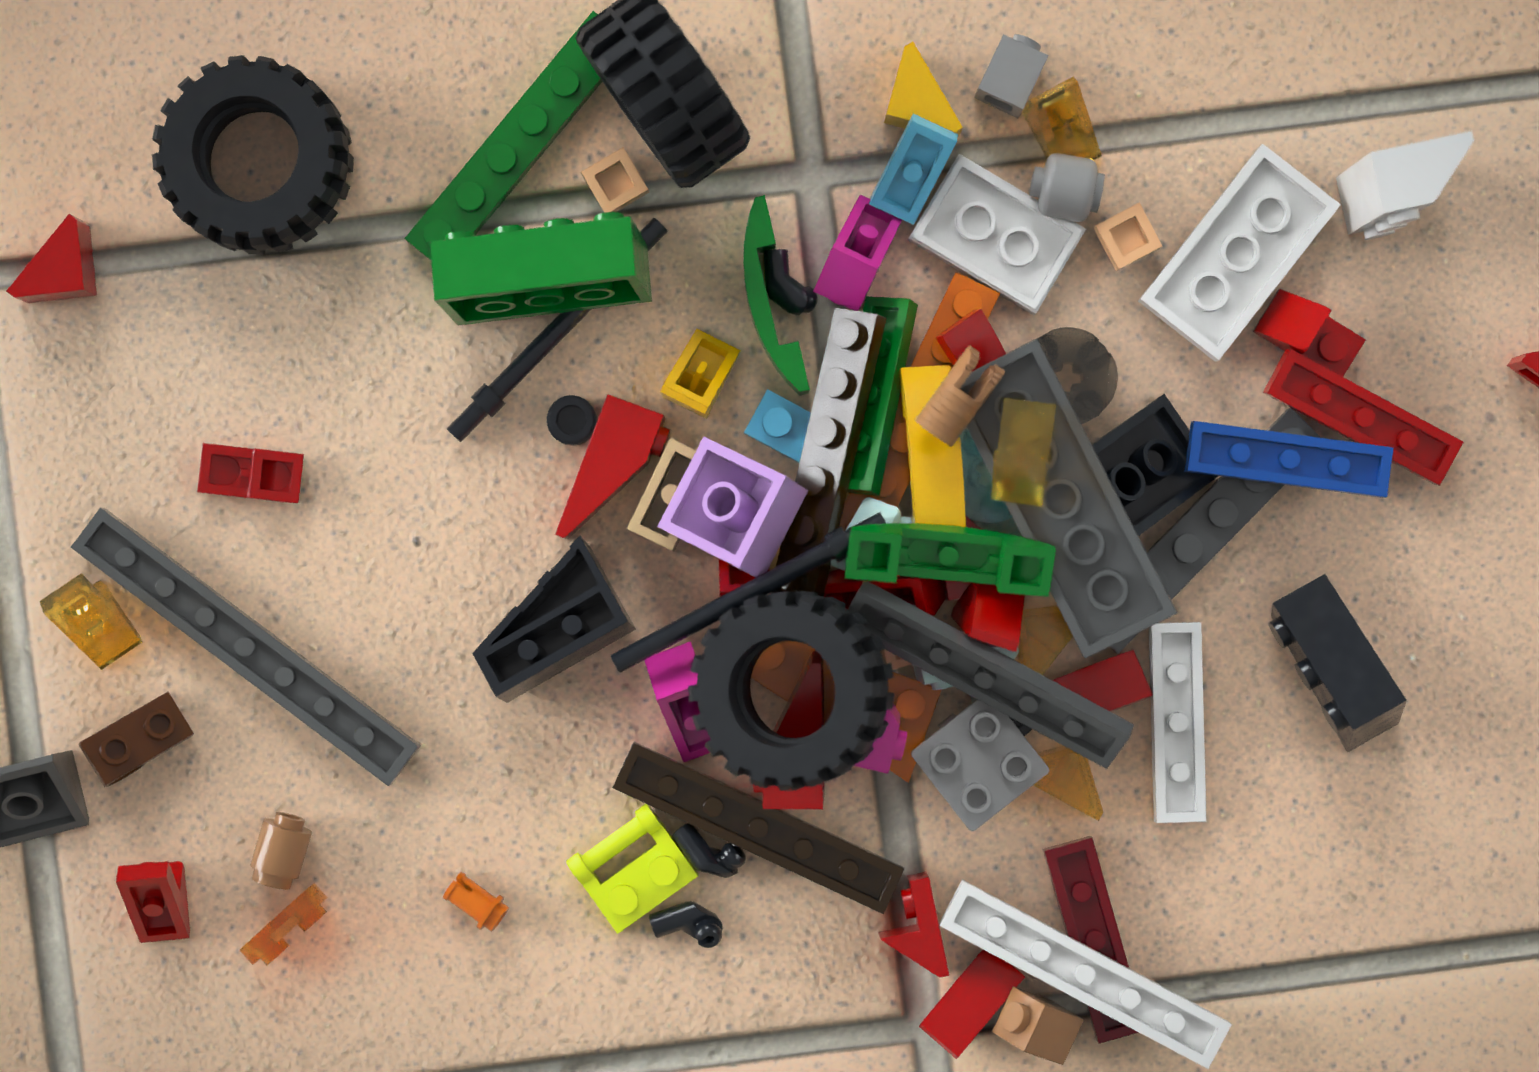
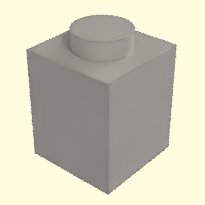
[974,34,1049,118]

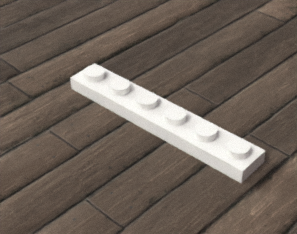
[939,880,1232,1069]

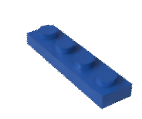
[1184,421,1393,498]

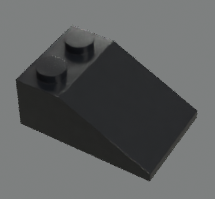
[1092,394,1218,536]

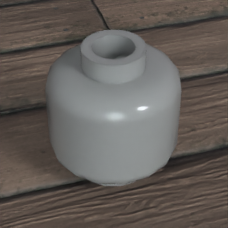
[1029,153,1105,222]

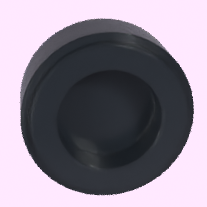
[547,395,597,446]

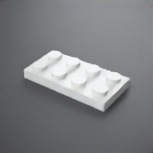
[1138,144,1341,362]

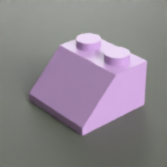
[657,437,808,577]

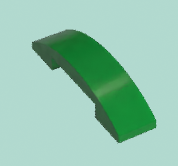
[743,195,810,396]
[845,523,1056,597]

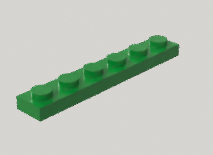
[404,11,603,261]

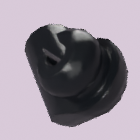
[672,823,746,878]

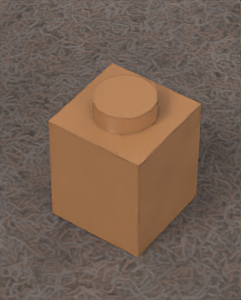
[992,986,1084,1065]

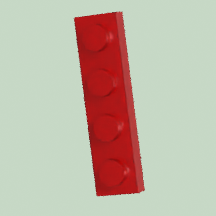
[1263,349,1463,486]

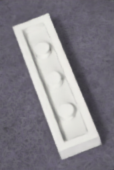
[1149,622,1207,823]

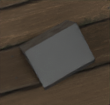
[0,750,89,848]

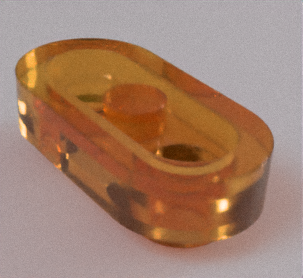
[239,883,328,966]

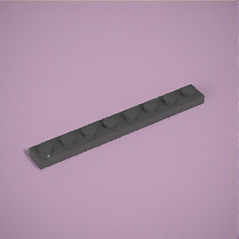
[71,508,421,786]

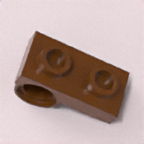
[79,692,194,787]

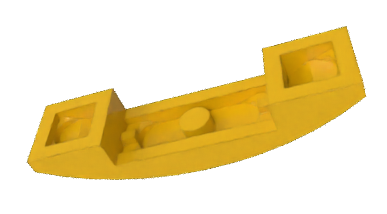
[900,365,966,527]

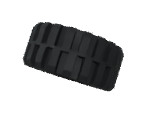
[575,0,751,188]
[152,55,354,255]
[688,591,895,791]

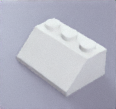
[1336,131,1474,240]

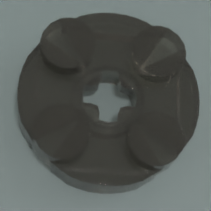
[1037,327,1118,424]

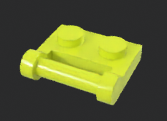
[566,804,699,934]

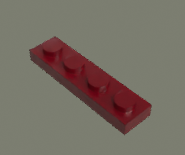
[1043,836,1139,1044]

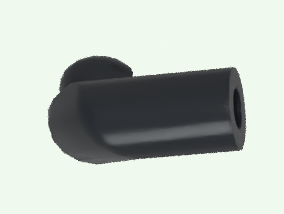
[764,249,818,315]
[649,901,723,948]

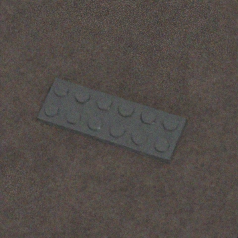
[960,339,1177,658]

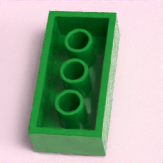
[430,212,652,326]

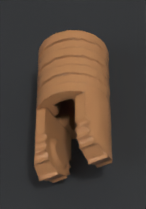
[915,346,1005,447]

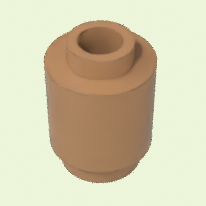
[250,812,312,890]

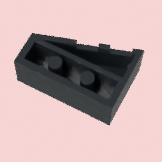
[472,535,636,703]
[1268,574,1407,753]

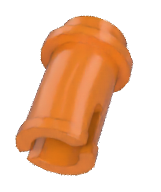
[443,872,509,932]

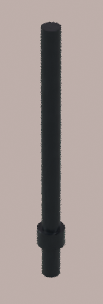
[447,218,668,442]
[611,512,886,673]

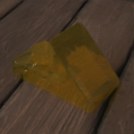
[991,398,1057,507]
[39,573,142,670]

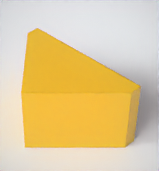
[884,42,963,137]
[660,329,741,419]

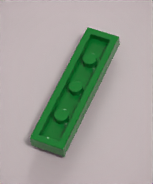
[847,296,918,496]

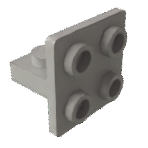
[911,699,1049,831]

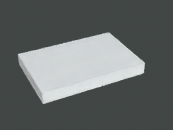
[908,154,1086,315]

